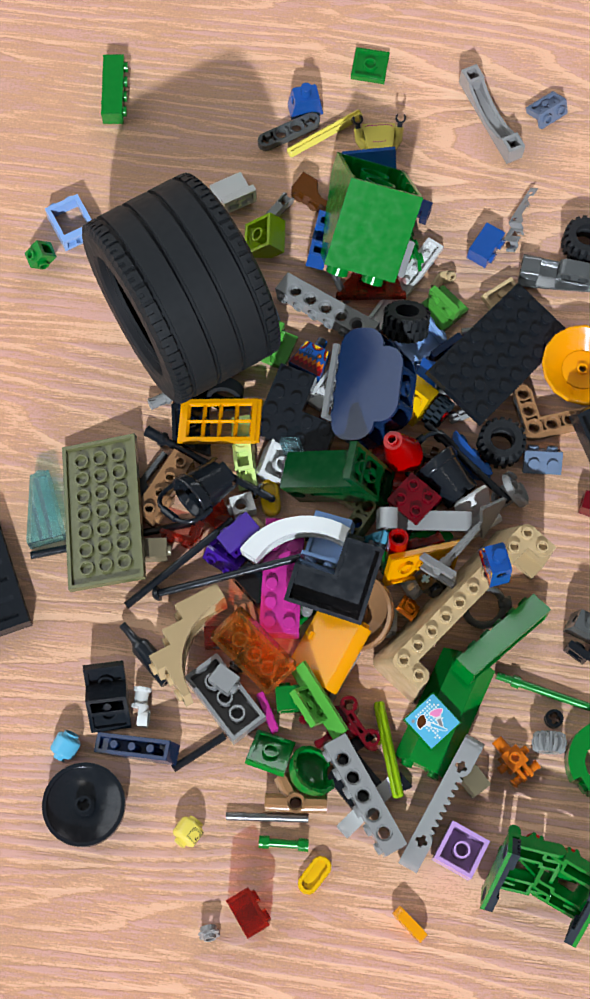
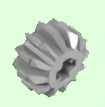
[532,730,567,755]

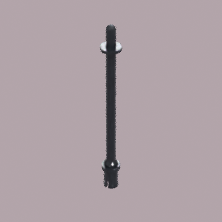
[144,425,276,503]

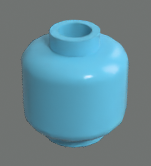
[50,730,81,762]

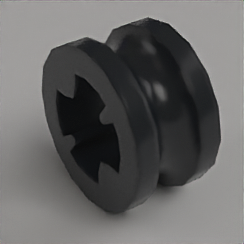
[544,709,564,729]

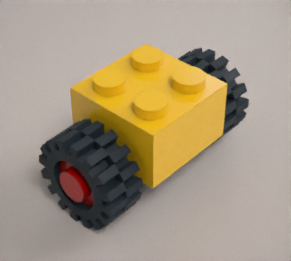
[408,375,455,428]

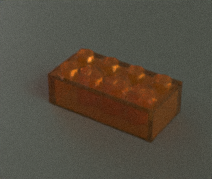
[211,605,296,695]

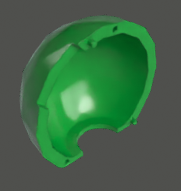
[289,746,335,796]

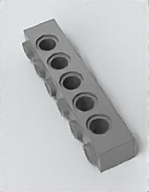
[275,272,380,337]
[322,733,407,857]

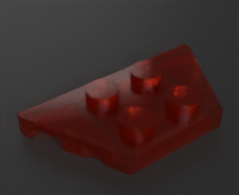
[335,272,407,300]

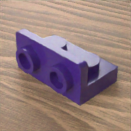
[203,538,249,573]

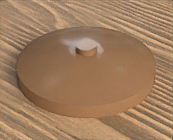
[361,578,394,652]

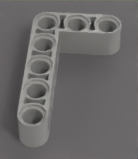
[376,507,472,532]

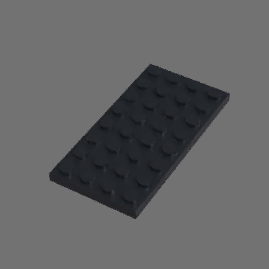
[425,283,566,426]

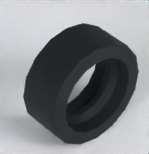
[207,378,244,411]

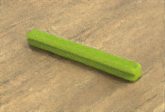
[374,701,404,798]

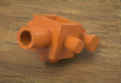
[492,736,541,789]

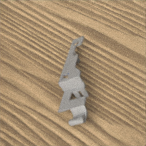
[504,188,538,252]

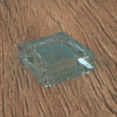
[279,437,304,456]

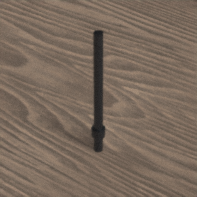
[424,421,512,504]

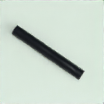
[171,732,227,772]

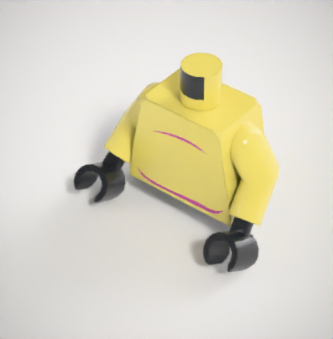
[351,114,406,150]

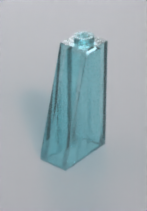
[26,470,66,549]

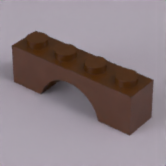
[291,171,327,213]

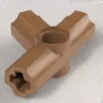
[265,772,327,814]

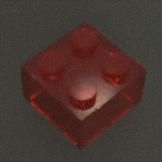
[226,887,271,940]

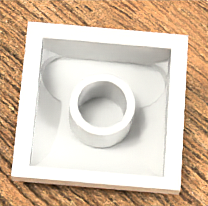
[256,439,297,485]

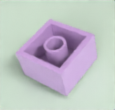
[431,821,490,880]

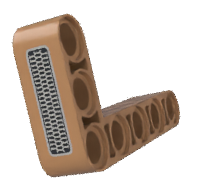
[512,385,588,441]

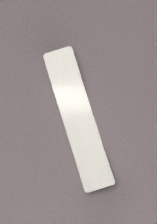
[337,777,403,838]

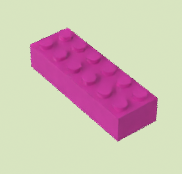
[259,518,304,639]

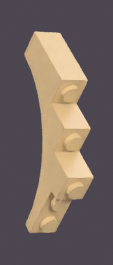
[149,583,228,707]

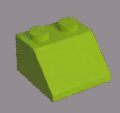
[244,212,286,258]

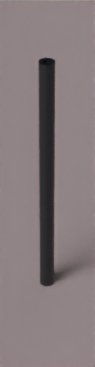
[124,517,234,608]

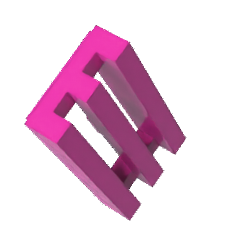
[256,691,279,734]

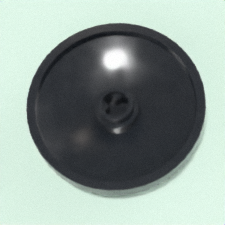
[42,762,126,847]

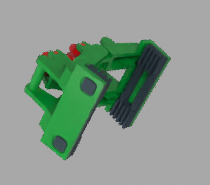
[480,825,590,948]

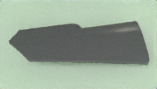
[518,254,590,292]

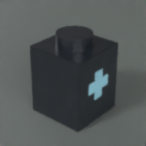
[413,569,448,598]

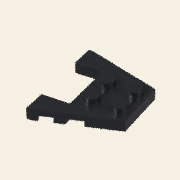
[328,736,412,810]

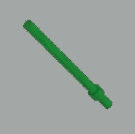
[495,672,590,711]

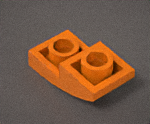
[395,595,420,622]

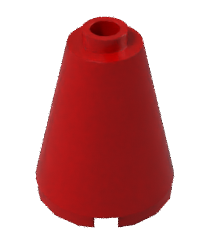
[383,431,423,474]

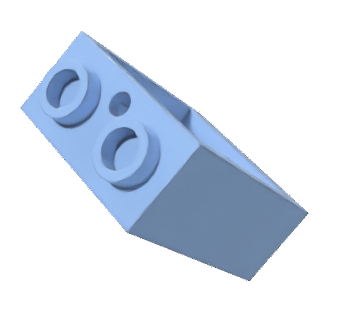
[45,194,92,251]

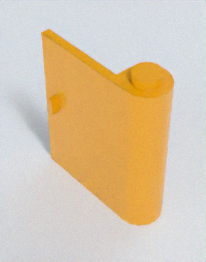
[286,611,371,695]

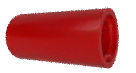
[386,528,409,560]

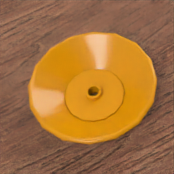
[542,325,590,406]

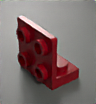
[387,473,442,525]

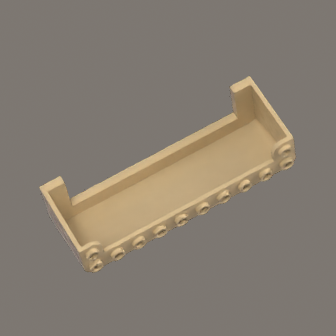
[373,524,556,704]

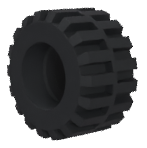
[561,215,590,263]
[382,300,431,344]
[476,417,527,469]

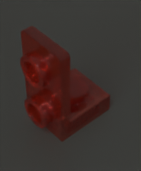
[160,521,205,549]

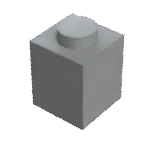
[208,663,241,697]

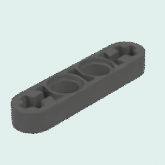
[258,112,320,151]

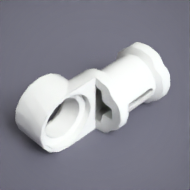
[131,686,152,728]

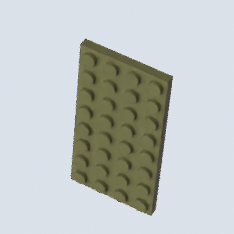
[62,433,146,592]

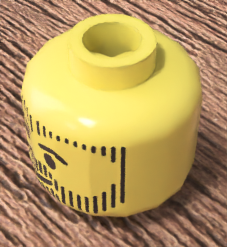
[173,815,204,848]

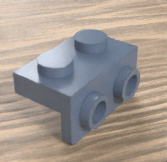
[522,445,563,475]

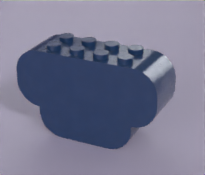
[331,328,417,449]

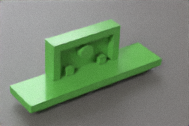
[289,661,349,740]

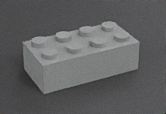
[185,653,266,745]

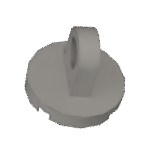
[491,471,529,508]

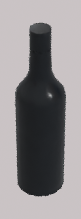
[120,622,168,687]

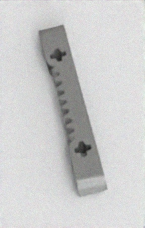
[398,734,485,874]

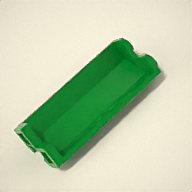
[395,647,495,781]

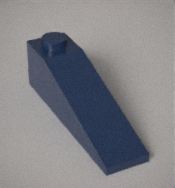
[94,732,180,766]

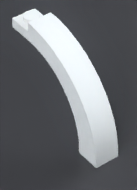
[240,516,351,564]

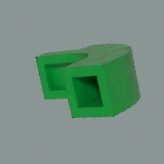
[564,724,590,797]

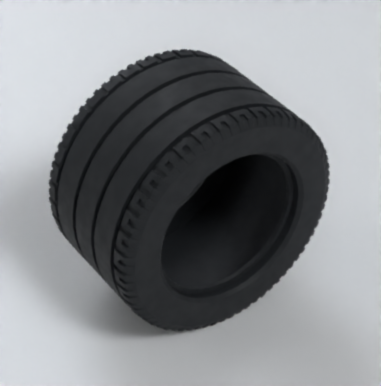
[82,173,281,404]

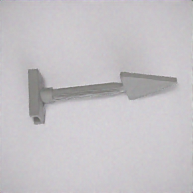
[419,497,507,588]

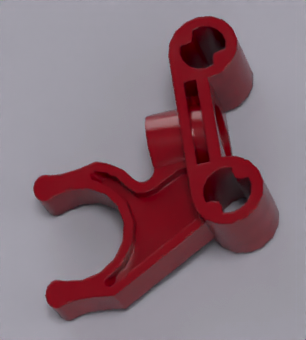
[298,695,381,751]

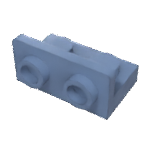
[526,91,568,129]

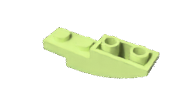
[231,414,258,491]

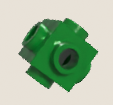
[25,240,57,270]

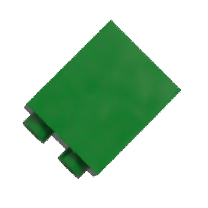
[320,152,423,287]

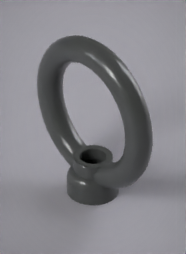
[463,586,512,629]

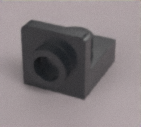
[563,640,590,665]

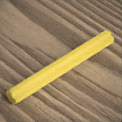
[287,110,363,157]

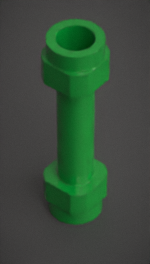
[258,835,309,852]

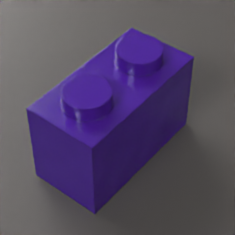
[217,512,261,559]

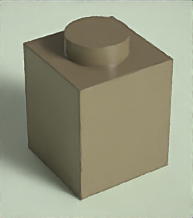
[144,538,172,562]
[460,764,491,799]

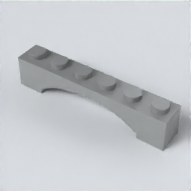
[459,64,525,164]

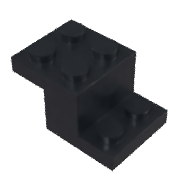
[83,660,132,733]

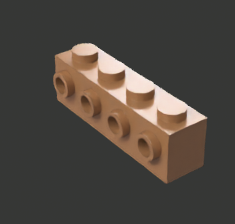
[141,449,195,527]

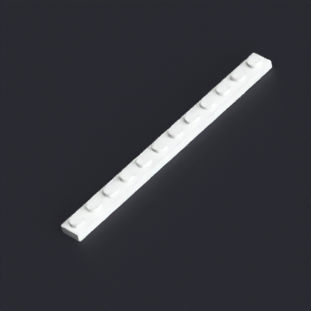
[308,237,444,412]

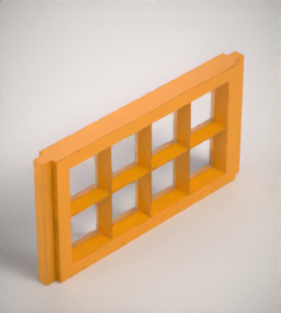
[177,398,263,444]

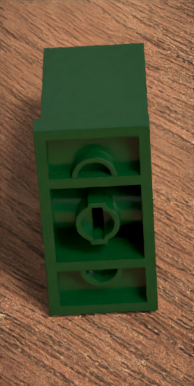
[280,441,395,507]

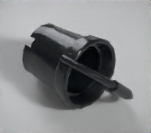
[405,431,478,509]
[157,457,237,524]

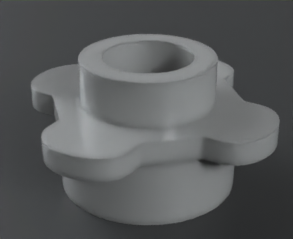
[198,924,220,942]

